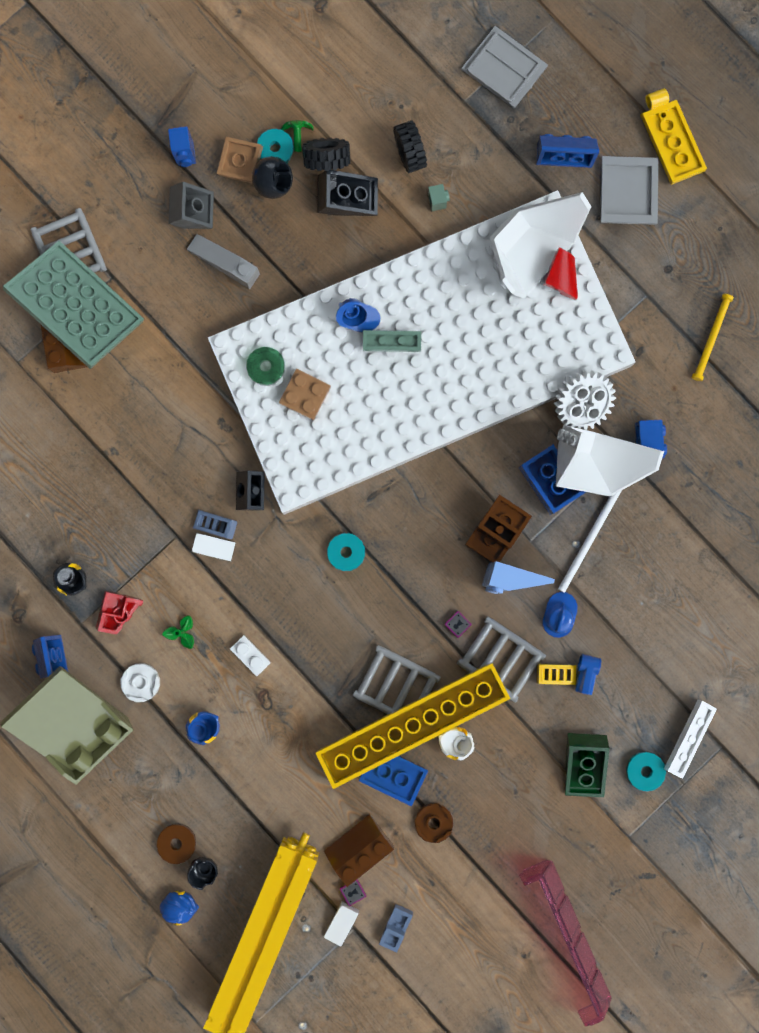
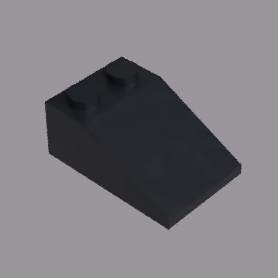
[317,170,378,216]

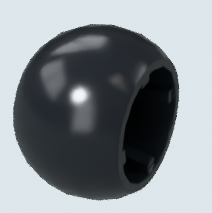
[252,156,293,199]

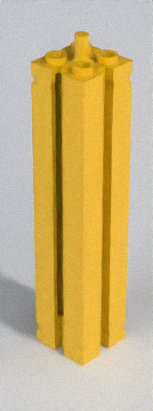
[203,832,319,1033]

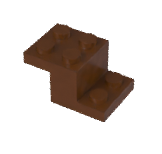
[465,494,532,563]

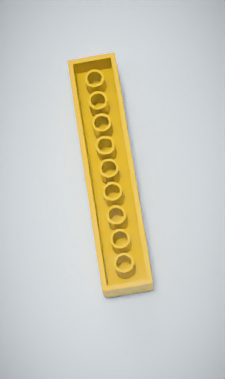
[315,662,510,789]

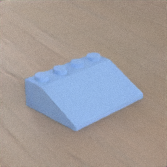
[482,561,555,594]

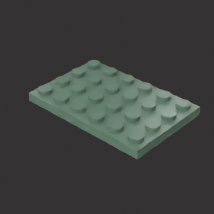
[3,241,144,369]

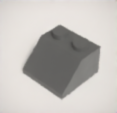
[168,182,214,229]

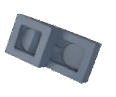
[379,904,413,953]

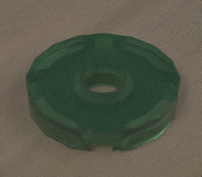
[246,347,285,386]

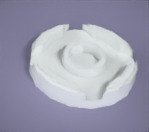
[121,663,160,702]

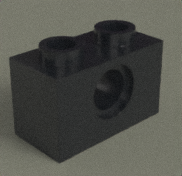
[236,471,265,511]

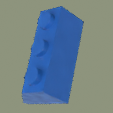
[536,134,599,168]

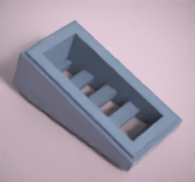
[193,510,237,539]

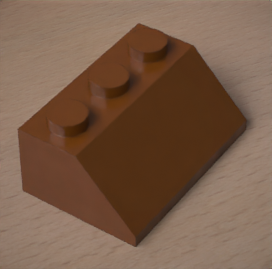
[40,324,87,373]
[324,814,394,887]

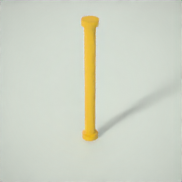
[691,294,734,381]

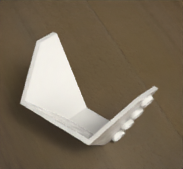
[490,192,591,298]
[556,425,664,496]

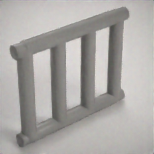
[30,208,107,273]
[457,616,546,703]
[352,645,441,714]

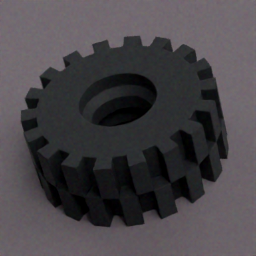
[393,120,427,174]
[302,138,351,171]

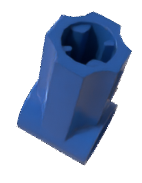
[575,654,601,695]

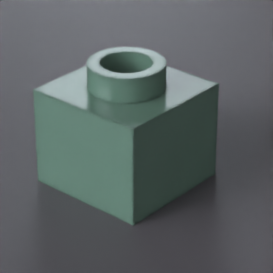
[428,184,450,211]

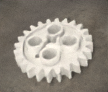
[554,370,616,430]

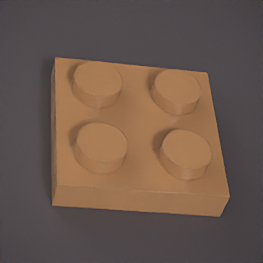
[217,137,263,183]
[279,368,331,421]

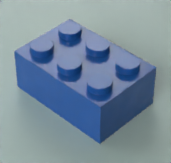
[519,444,586,515]

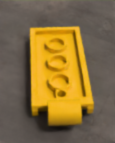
[640,88,707,185]

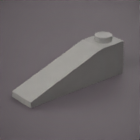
[187,234,260,290]

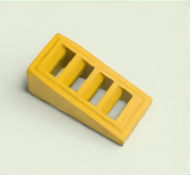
[537,664,576,685]

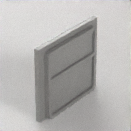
[461,26,548,109]
[600,156,658,225]

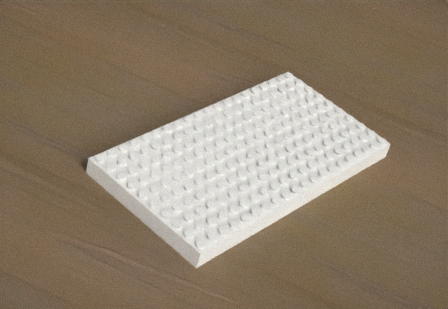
[208,190,635,515]

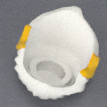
[438,727,475,760]

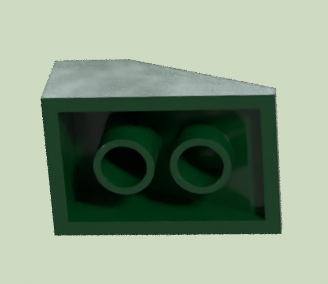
[565,733,610,797]

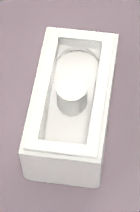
[192,533,235,561]
[324,901,359,946]

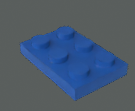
[359,756,428,807]

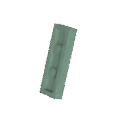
[363,330,421,352]

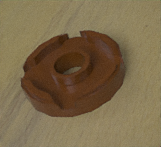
[415,803,453,843]
[157,824,196,864]

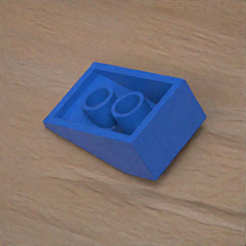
[32,635,68,679]

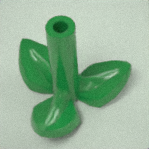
[281,120,314,152]
[162,615,194,649]

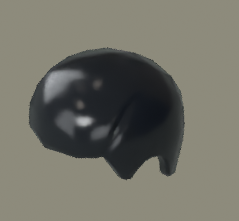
[187,857,218,890]

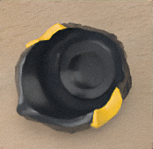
[53,563,87,596]

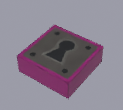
[445,611,472,638]
[340,879,367,907]

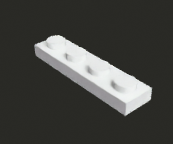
[664,699,717,779]

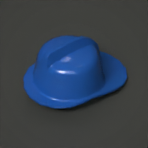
[336,298,381,332]
[543,592,577,638]

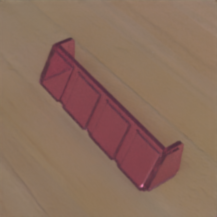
[519,860,612,1026]

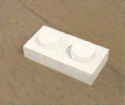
[230,635,271,676]

